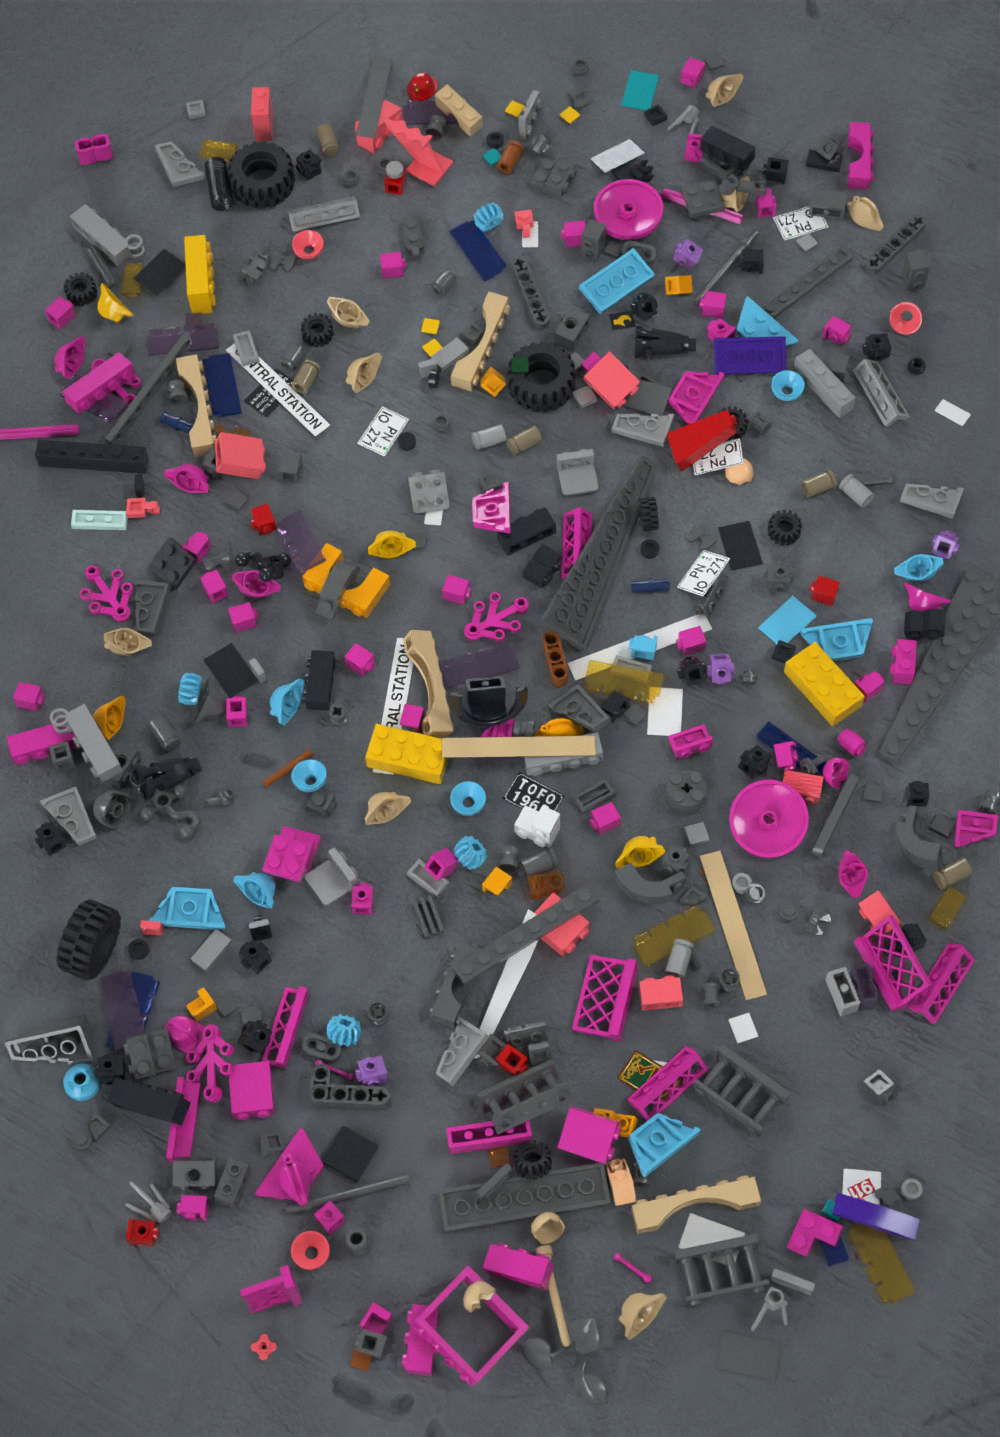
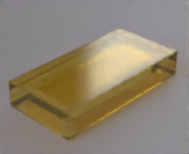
[200,140,237,161]
[122,263,144,296]
[929,887,967,931]

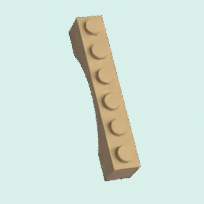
[451,292,511,391]
[176,354,216,457]
[403,630,453,739]
[631,1175,761,1234]

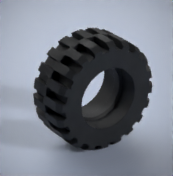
[228,141,295,209]
[507,342,576,412]
[56,899,121,981]

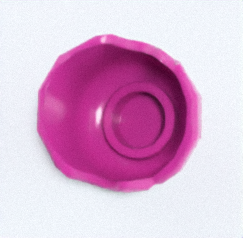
[823,757,850,789]

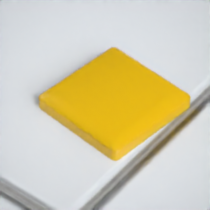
[505,100,525,117]
[559,106,580,124]
[421,318,440,334]
[422,339,443,357]

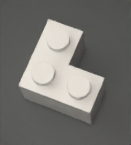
[514,805,560,848]

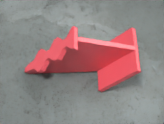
[384,118,453,187]

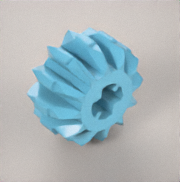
[474,202,504,232]
[178,673,202,706]
[454,836,488,870]
[326,1014,361,1047]

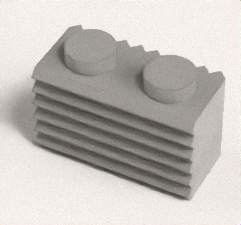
[826,967,861,1016]

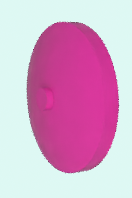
[594,179,663,240]
[729,780,809,859]

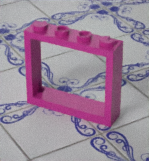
[412,1266,529,1386]

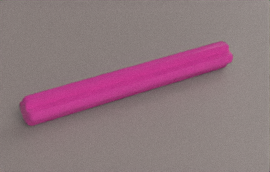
[661,188,743,224]
[0,424,80,440]

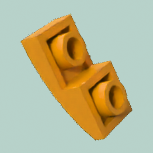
[593,1108,637,1138]

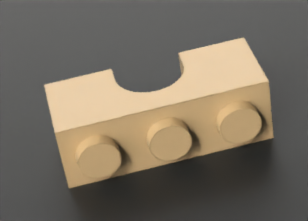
[435,84,483,137]

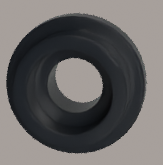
[907,357,926,375]

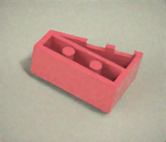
[355,100,403,153]

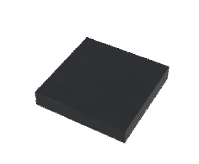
[322,1126,379,1183]

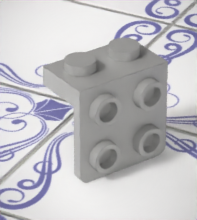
[557,449,599,496]
[408,469,450,513]
[305,847,359,906]

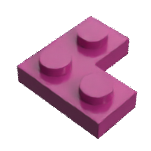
[787,1209,844,1257]

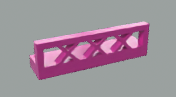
[561,507,592,580]
[908,943,975,1024]
[262,986,309,1069]
[627,1046,708,1122]
[166,1077,201,1164]

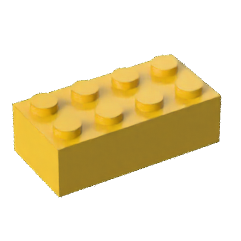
[184,235,216,315]
[784,642,865,727]
[365,724,449,784]

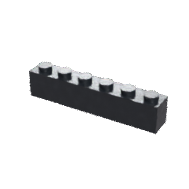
[35,440,149,474]

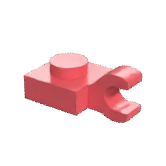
[514,210,534,238]
[126,498,160,518]

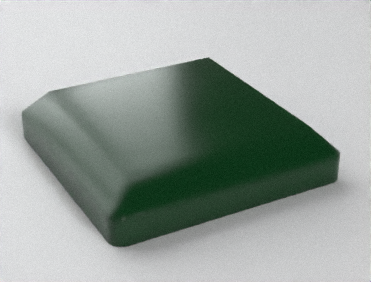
[512,358,528,373]

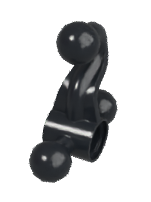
[235,552,291,582]

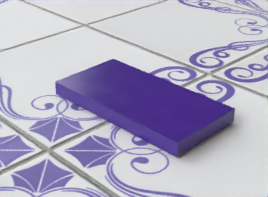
[714,336,786,375]

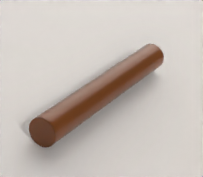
[262,749,314,788]

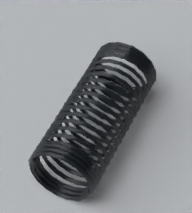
[204,157,233,211]

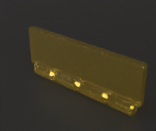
[585,660,664,703]
[634,905,715,967]
[848,1223,915,1303]

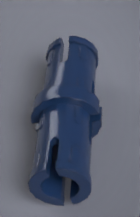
[159,412,194,434]
[631,578,670,593]

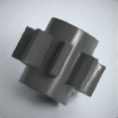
[531,133,552,155]

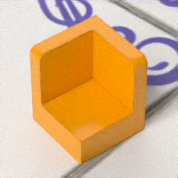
[665,275,693,295]
[480,366,506,397]
[482,867,512,896]
[186,987,217,1022]

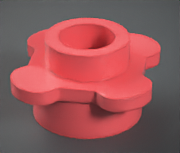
[251,1334,277,1361]

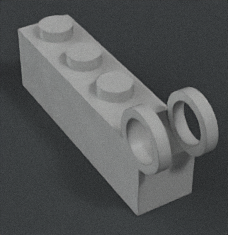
[70,204,145,266]
[50,704,123,783]

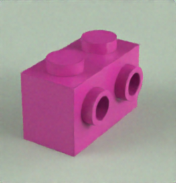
[890,639,917,685]

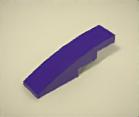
[832,1193,920,1241]

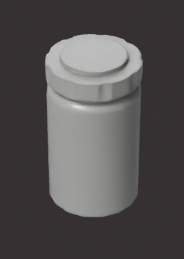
[472,424,506,450]
[839,474,874,508]
[665,939,694,978]

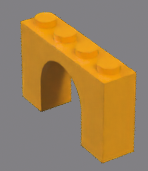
[302,543,390,618]

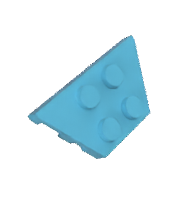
[736,296,798,346]
[800,618,873,662]
[149,887,226,930]
[628,1113,700,1178]

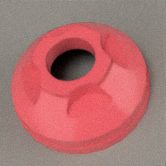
[292,230,324,259]
[889,302,922,335]
[291,1231,330,1270]

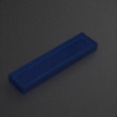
[757,721,826,776]

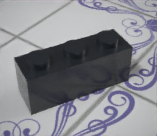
[700,126,755,172]
[497,507,556,556]
[302,650,336,711]

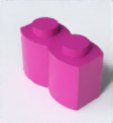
[74,134,113,165]

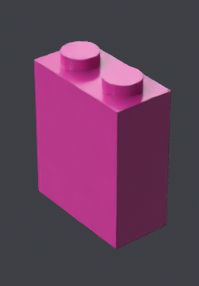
[228,1061,275,1121]
[557,1106,621,1164]

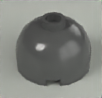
[93,789,132,829]

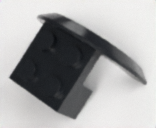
[450,676,528,727]

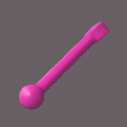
[315,1060,355,1081]
[614,1253,652,1283]

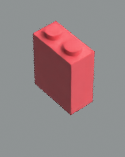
[251,87,274,141]
[583,351,640,410]
[215,432,266,479]
[534,892,590,957]

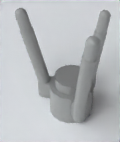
[667,105,699,134]
[125,1181,172,1224]
[751,1287,788,1331]

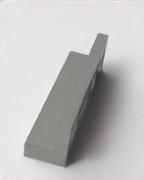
[287,196,360,232]
[853,359,910,427]

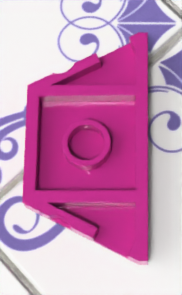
[669,372,725,425]
[472,482,511,533]
[254,1128,324,1201]

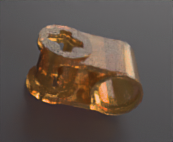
[526,872,565,900]

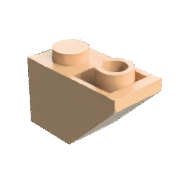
[605,1159,636,1206]

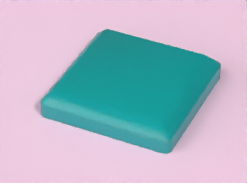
[482,148,501,166]
[821,1199,840,1222]

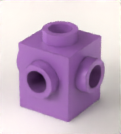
[672,238,703,270]
[931,530,960,559]
[707,654,734,684]
[355,1056,387,1086]

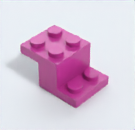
[262,826,321,883]

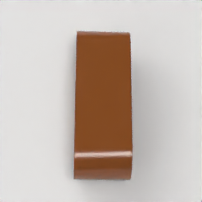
[543,631,568,688]

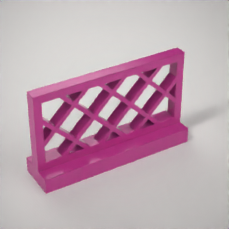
[853,915,932,1011]
[572,955,639,1042]
[240,1265,303,1314]

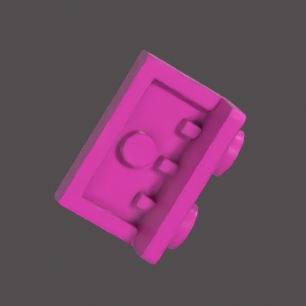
[668,724,713,759]

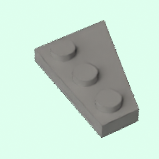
[519,90,542,142]
[155,141,206,187]
[612,414,674,447]
[900,484,964,519]
[40,787,97,846]
[436,1016,489,1086]

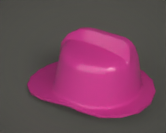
[165,1016,207,1053]

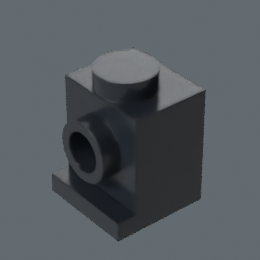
[762,157,789,185]
[738,249,764,274]
[601,690,630,722]
[905,781,930,807]

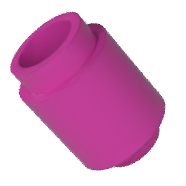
[837,728,866,756]

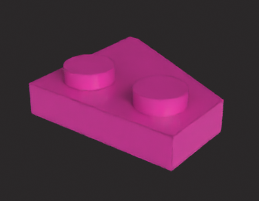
[954,810,998,848]

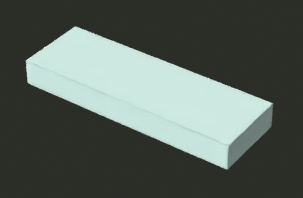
[71,510,128,530]

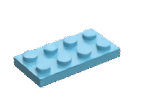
[579,248,655,315]

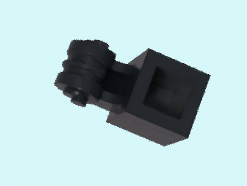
[895,923,927,953]

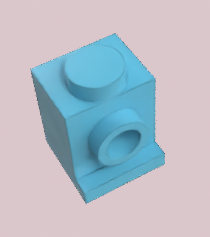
[628,635,658,661]

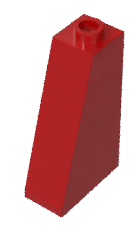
[666,409,738,471]

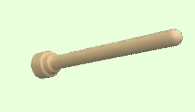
[535,1245,570,1347]

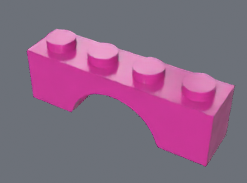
[848,122,874,189]

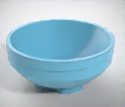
[771,370,805,401]
[291,760,327,792]
[450,781,486,816]
[63,1064,101,1101]

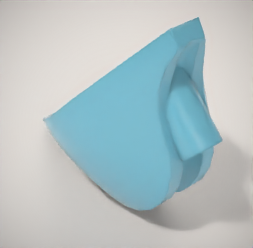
[894,554,944,582]
[270,678,305,726]
[233,872,276,909]

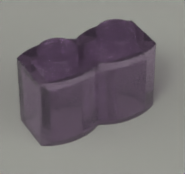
[850,963,878,1011]

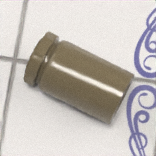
[316,123,340,157]
[291,359,321,394]
[507,425,542,456]
[801,470,837,498]
[933,857,972,890]

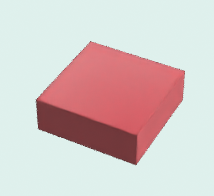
[140,920,164,936]

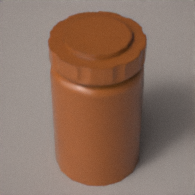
[496,140,524,174]

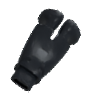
[634,326,696,358]
[132,757,201,800]

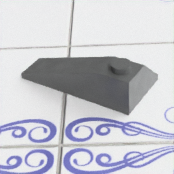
[5,1014,95,1065]

